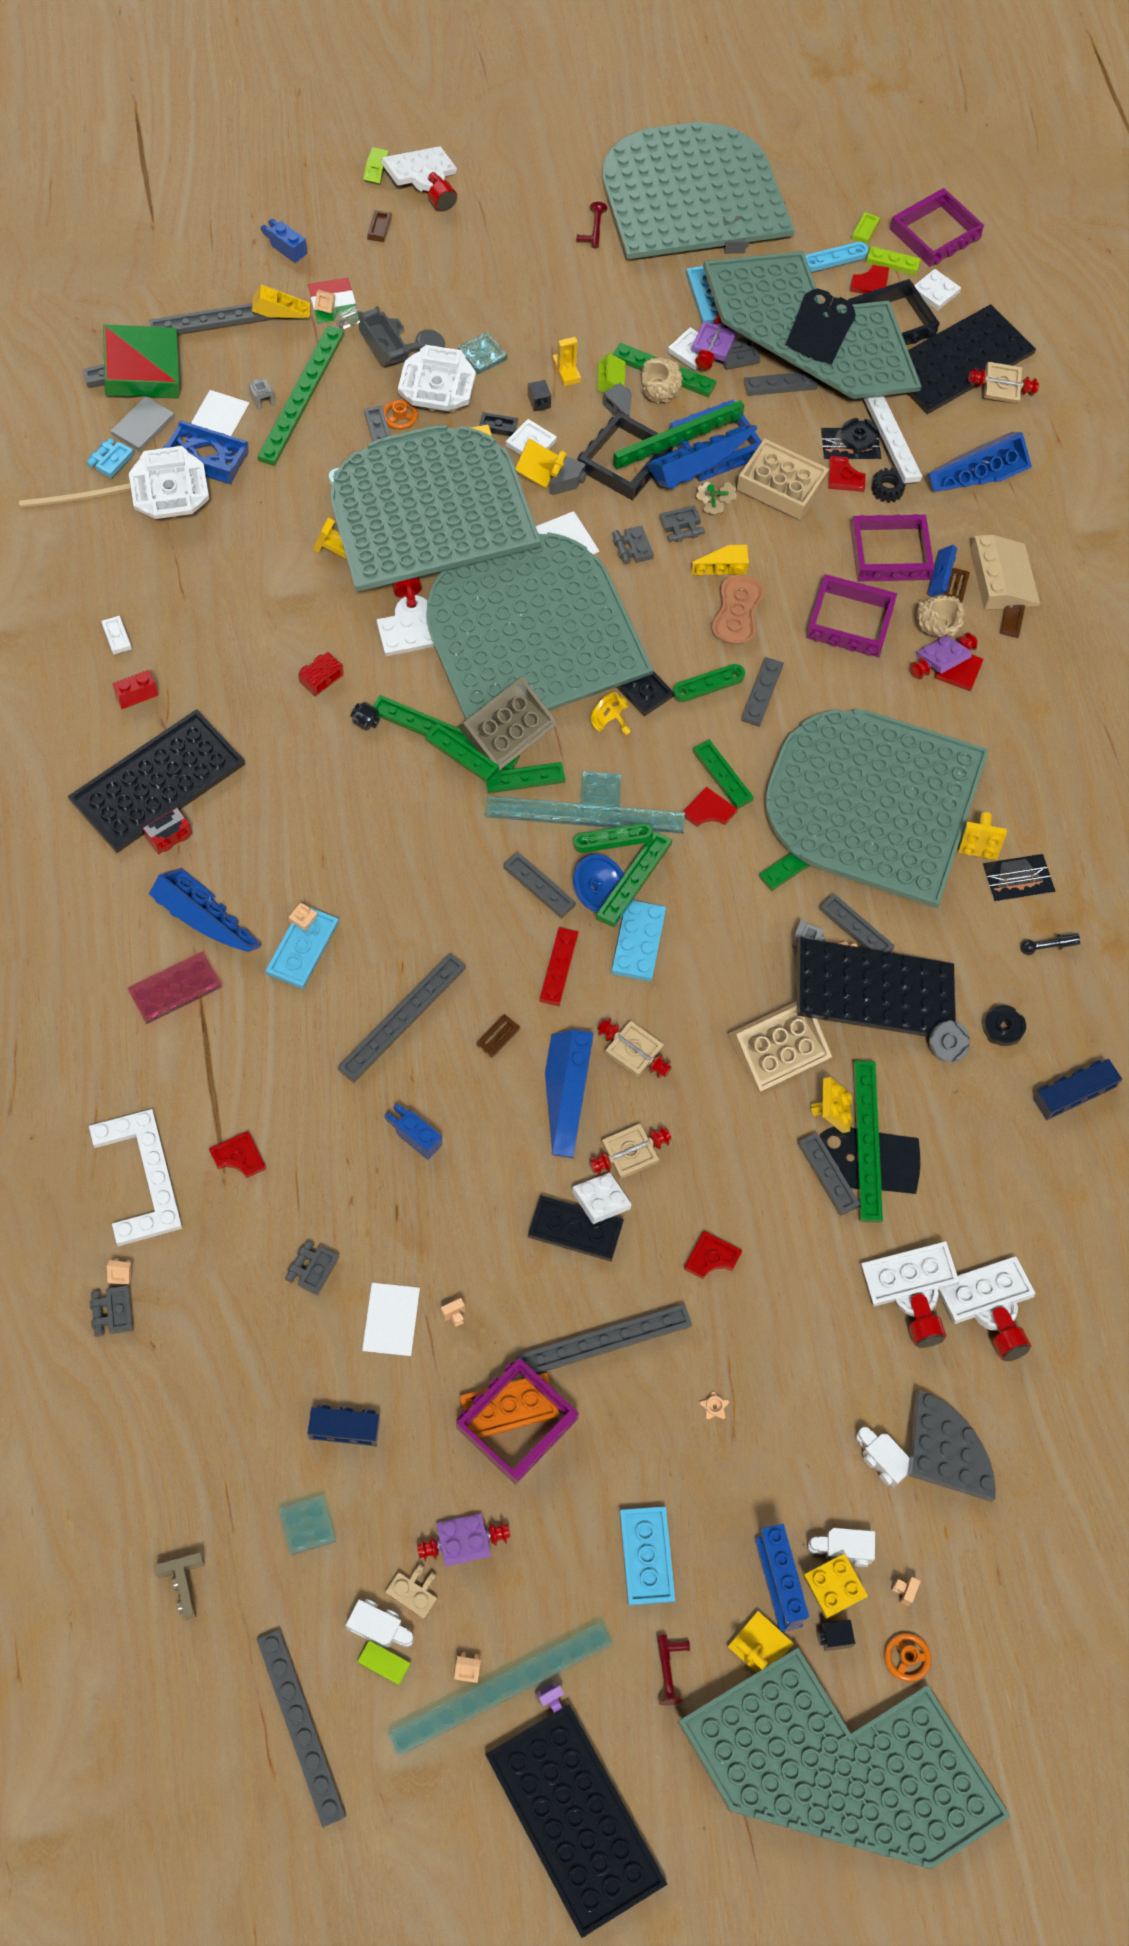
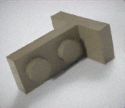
[154,1552,205,1620]

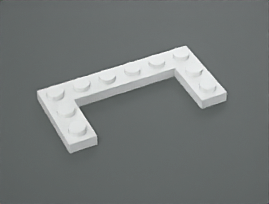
[89,1109,182,1246]

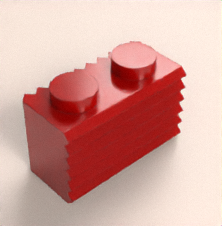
[298,652,344,696]
[112,669,159,709]

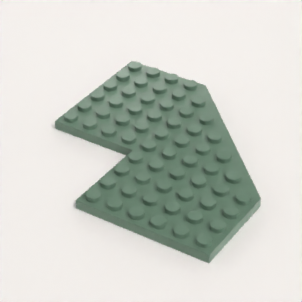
[703,251,921,399]
[677,1648,1010,1870]

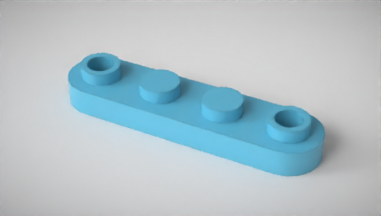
[805,242,868,272]

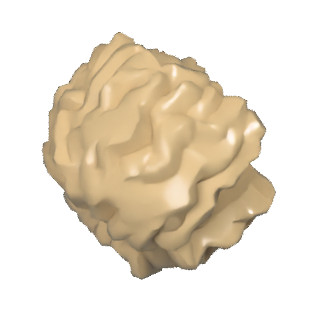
[642,357,682,404]
[917,595,966,638]

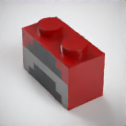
[143,808,192,855]

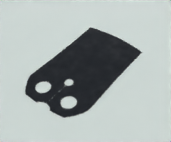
[785,288,856,364]
[820,1127,921,1194]

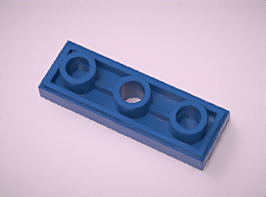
[928,544,957,597]

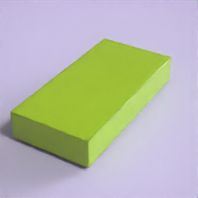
[851,212,880,245]
[357,1640,411,1686]

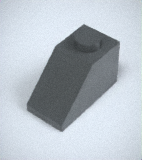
[603,383,632,417]
[549,456,587,495]

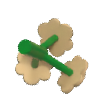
[696,482,736,515]

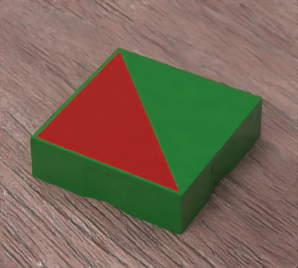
[103,324,179,398]

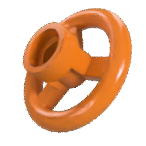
[383,400,418,429]
[884,1633,931,1682]

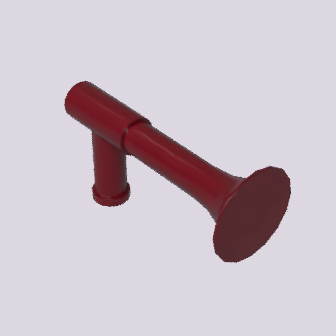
[576,201,608,249]
[657,1635,690,1706]

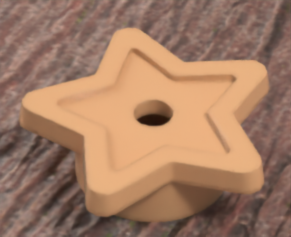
[700,1392,729,1420]

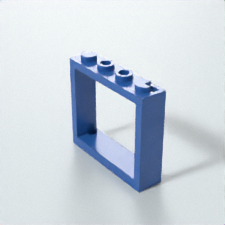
[670,399,762,482]

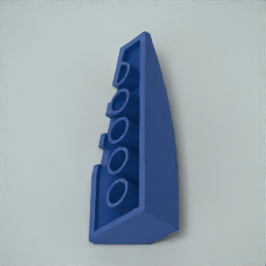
[646,424,757,489]
[928,432,1032,492]
[149,868,261,952]
[545,1030,594,1158]

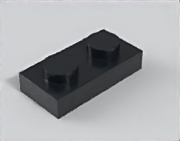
[479,412,518,436]

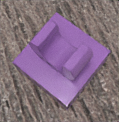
[534,1682,564,1713]

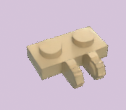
[385,1564,437,1620]

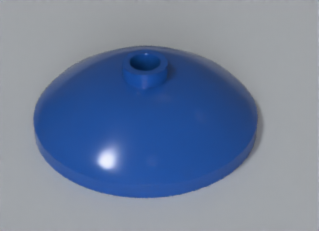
[573,854,624,913]

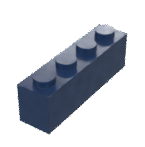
[1033,1058,1122,1121]

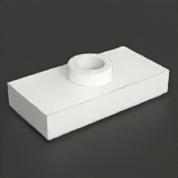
[101,616,132,655]

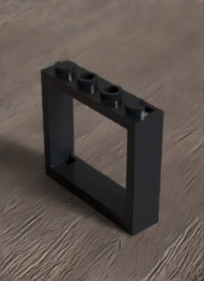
[848,279,940,345]
[577,412,673,501]

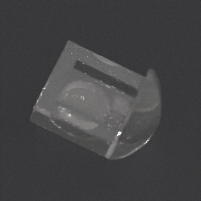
[333,305,360,329]

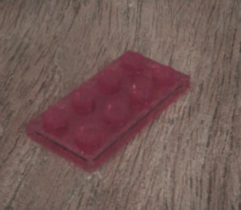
[127,951,222,1024]

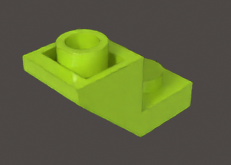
[363,147,389,184]

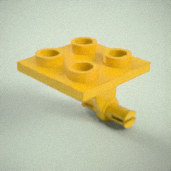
[515,438,567,488]
[728,1611,794,1673]

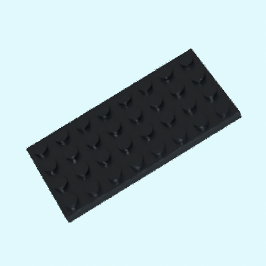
[907,304,1036,415]
[68,709,245,853]
[797,937,956,1037]
[485,1704,668,1939]

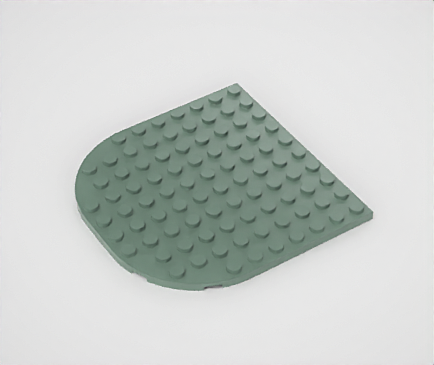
[602,121,795,259]
[330,425,541,592]
[426,532,653,720]
[766,709,989,909]

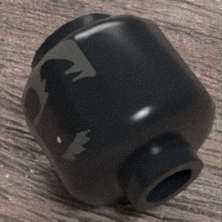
[350,702,380,731]

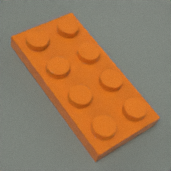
[460,1373,559,1439]

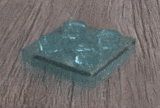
[458,332,507,374]
[580,771,622,812]
[278,1496,336,1556]

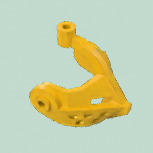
[590,692,631,735]

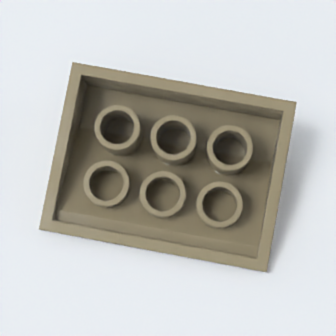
[458,676,558,771]

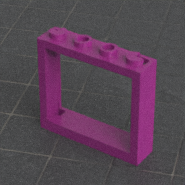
[890,188,984,267]
[850,514,934,582]
[806,574,898,658]
[456,1358,579,1485]

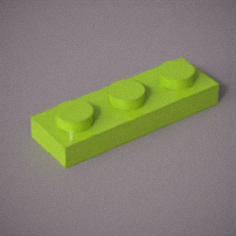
[866,246,921,276]

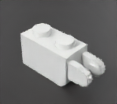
[856,1426,910,1489]
[807,1528,875,1567]
[346,1599,414,1649]

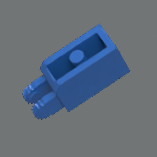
[260,219,307,263]
[385,1104,442,1160]

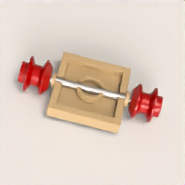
[968,362,1039,403]
[598,1018,672,1078]
[589,1124,672,1179]

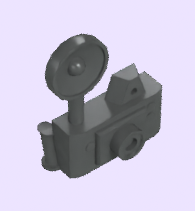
[358,306,445,366]

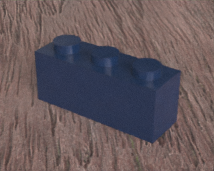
[307,1405,380,1447]

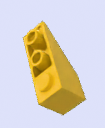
[252,284,310,318]
[691,545,749,576]

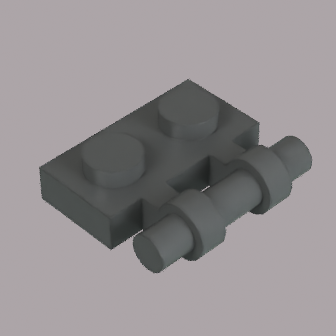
[723,338,760,370]
[660,505,705,542]
[612,526,654,564]
[285,1241,339,1296]
[89,1286,133,1337]

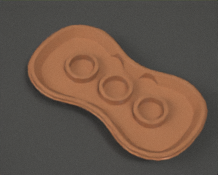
[712,575,765,644]

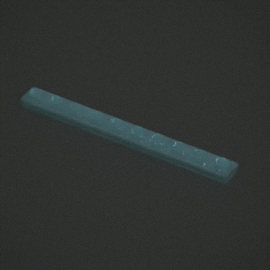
[485,796,685,834]
[388,1622,613,1757]

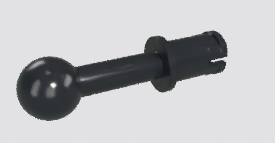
[1020,933,1080,955]

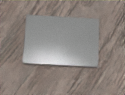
[111,396,175,452]

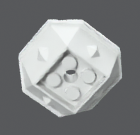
[398,345,476,413]
[129,446,209,519]

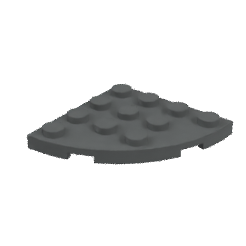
[908,1390,996,1502]

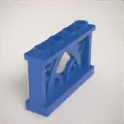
[162,420,248,484]
[755,1524,809,1632]

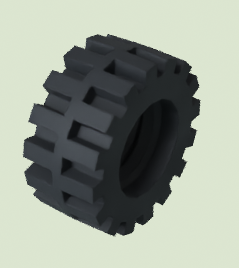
[871,468,906,503]

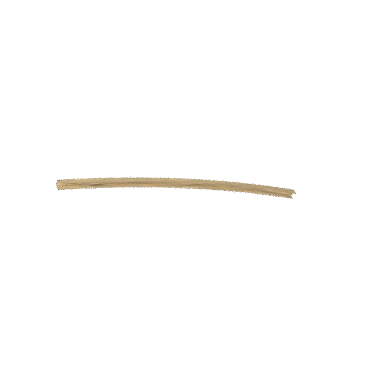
[19,483,131,508]

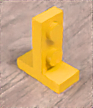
[552,337,581,386]
[312,517,347,560]

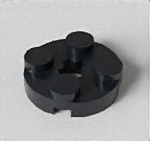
[841,418,878,453]
[983,1005,1026,1046]

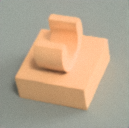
[314,290,336,313]
[289,903,318,932]
[107,1258,131,1285]
[441,1298,465,1327]
[892,1577,920,1607]
[454,1652,481,1683]

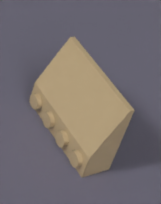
[736,438,829,520]
[970,535,1040,610]
[728,1001,832,1092]

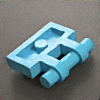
[86,438,134,478]

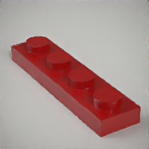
[540,927,579,1007]

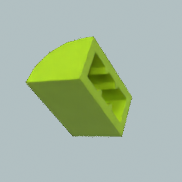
[597,353,626,393]

